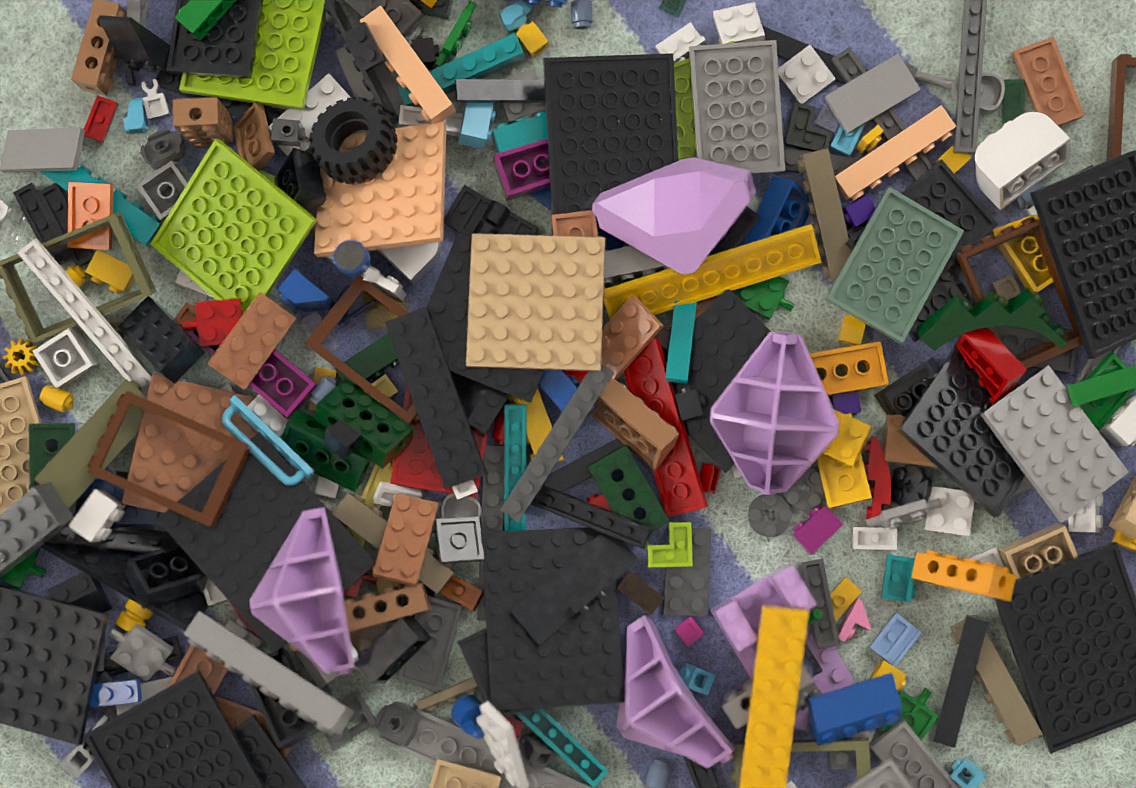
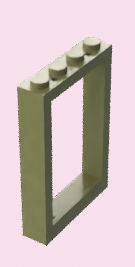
[0,211,157,343]
[731,738,871,788]

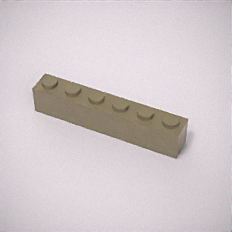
[797,148,852,282]
[332,492,455,594]
[950,615,1042,746]

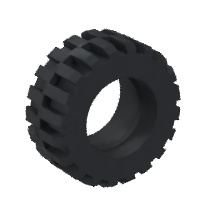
[309,97,398,184]

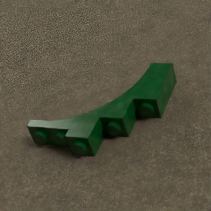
[917,287,1067,351]

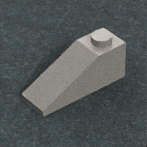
[58,711,112,779]

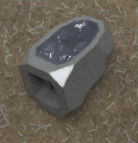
[519,733,554,768]

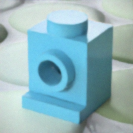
[679,663,716,695]
[950,757,987,788]

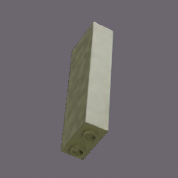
[34,379,147,508]

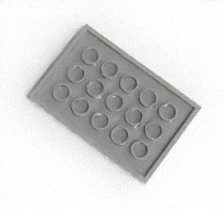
[689,40,785,174]
[980,365,1129,523]

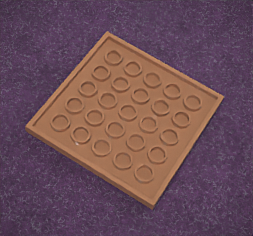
[122,374,281,513]

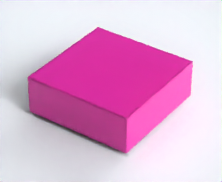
[674,616,704,647]

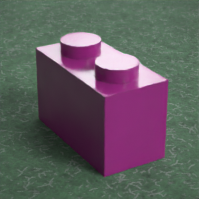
[791,505,843,555]

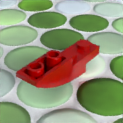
[863,436,891,526]

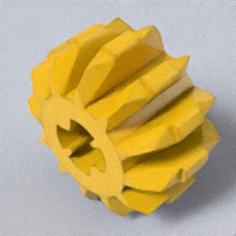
[3,338,40,375]

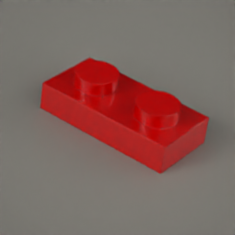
[84,95,119,144]

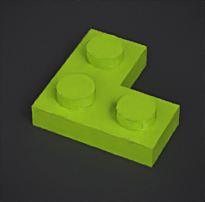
[648,522,693,568]

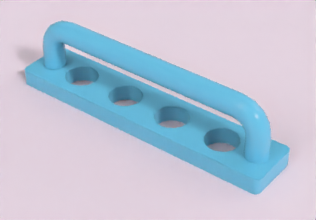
[221,395,314,486]

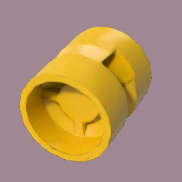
[115,599,153,632]

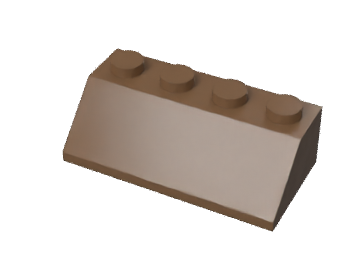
[591,378,679,471]
[882,415,936,467]

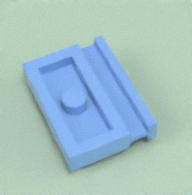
[868,612,922,667]

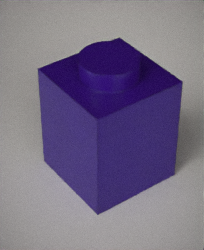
[842,195,876,227]
[829,391,861,414]

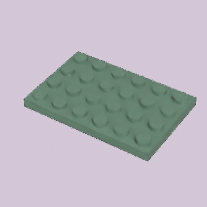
[825,187,964,344]

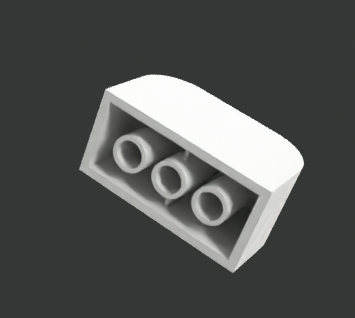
[975,112,1070,210]
[378,242,442,286]

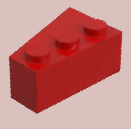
[956,327,1027,405]

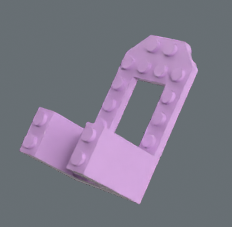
[709,565,853,732]

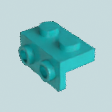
[881,555,916,602]

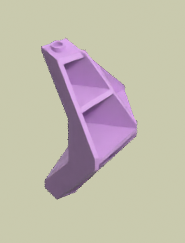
[592,157,755,274]
[710,332,839,495]
[249,507,354,675]
[617,615,736,768]

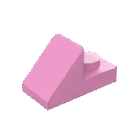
[838,599,871,642]

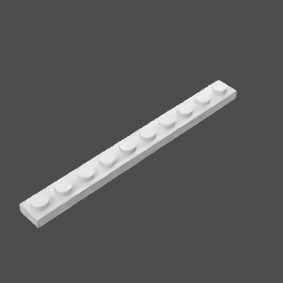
[18,238,152,396]

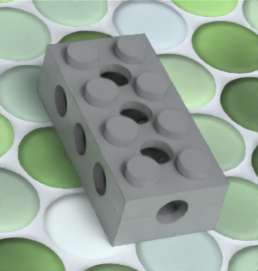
[722,661,813,729]

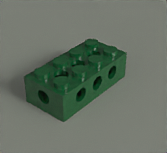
[314,378,414,469]
[279,409,371,492]
[29,423,76,512]
[586,445,670,532]

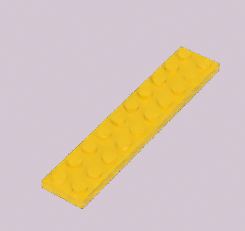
[603,224,822,319]
[739,605,809,788]

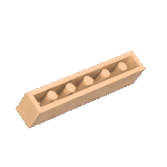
[360,5,456,124]
[835,105,956,202]

